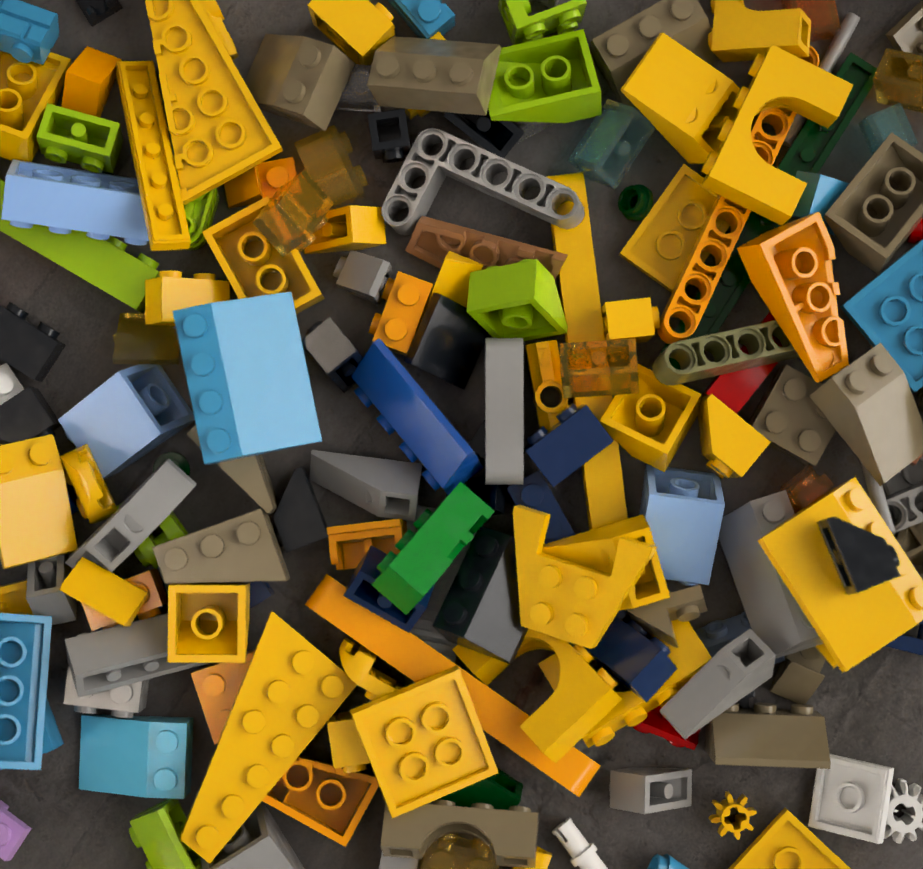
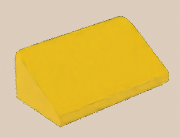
[420,251,483,323]
[59,557,149,626]

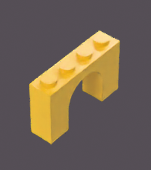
[708,0,811,62]
[701,44,853,226]
[538,590,712,748]
[452,629,622,763]

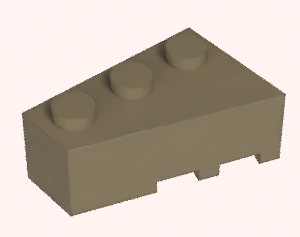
[152,508,291,584]

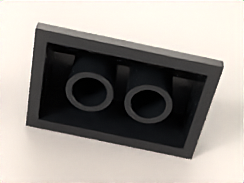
[432,526,528,665]

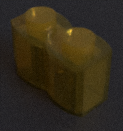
[294,125,368,212]

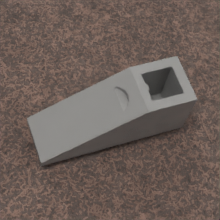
[310,450,422,521]
[660,628,776,740]

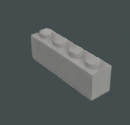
[64,613,209,697]

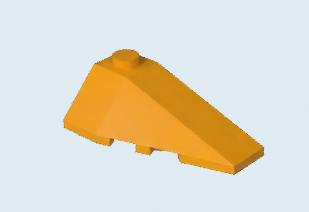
[737,212,849,383]

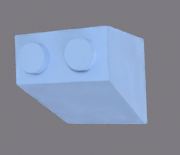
[58,359,195,479]
[639,464,725,586]

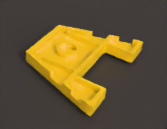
[513,505,657,649]

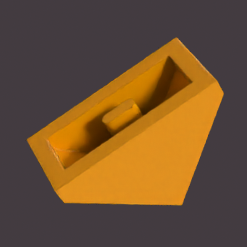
[61,46,122,117]

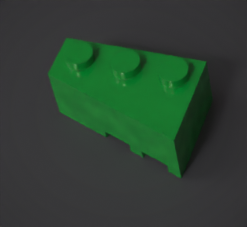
[372,481,495,615]

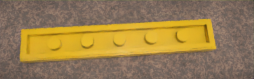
[115,61,191,251]

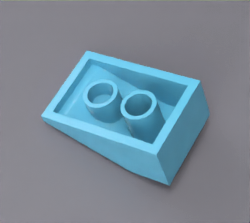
[79,714,193,799]

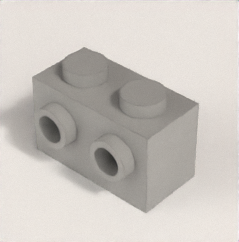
[63,666,150,718]

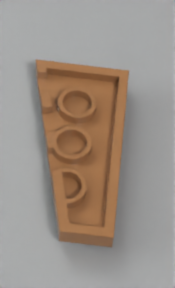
[405,216,568,280]

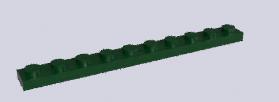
[657,52,882,370]

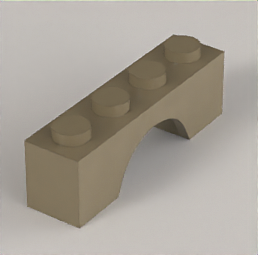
[380,800,539,869]

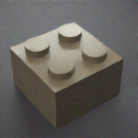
[748,364,836,467]

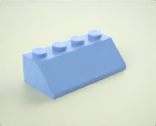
[1,159,149,245]

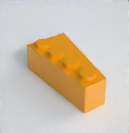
[262,756,379,847]

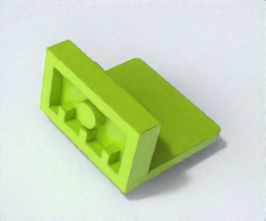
[498,0,587,45]

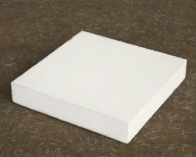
[808,754,894,844]

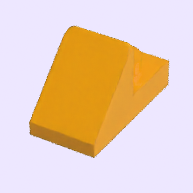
[224,157,301,208]

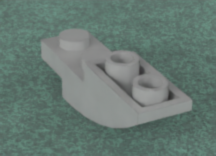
[65,458,197,572]

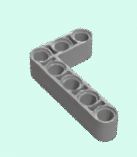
[381,128,585,236]

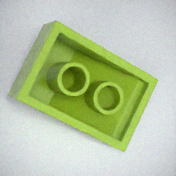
[488,29,602,123]

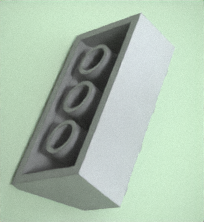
[718,490,823,659]

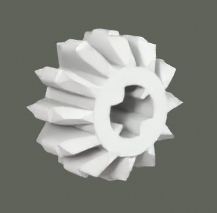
[884,778,923,844]

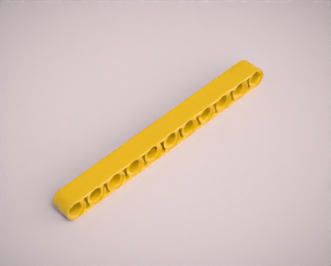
[546,172,628,530]

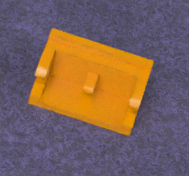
[326,518,408,571]

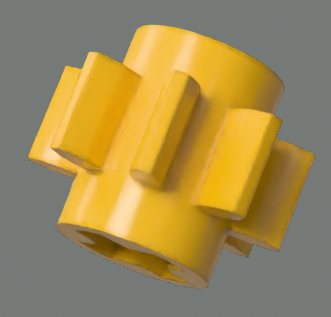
[709,791,757,840]

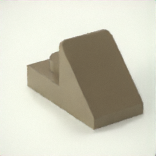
[627,585,708,648]
[769,647,825,704]

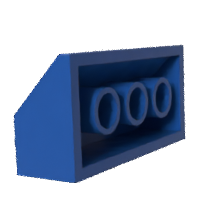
[351,338,483,495]

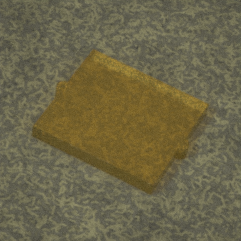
[113,313,181,365]

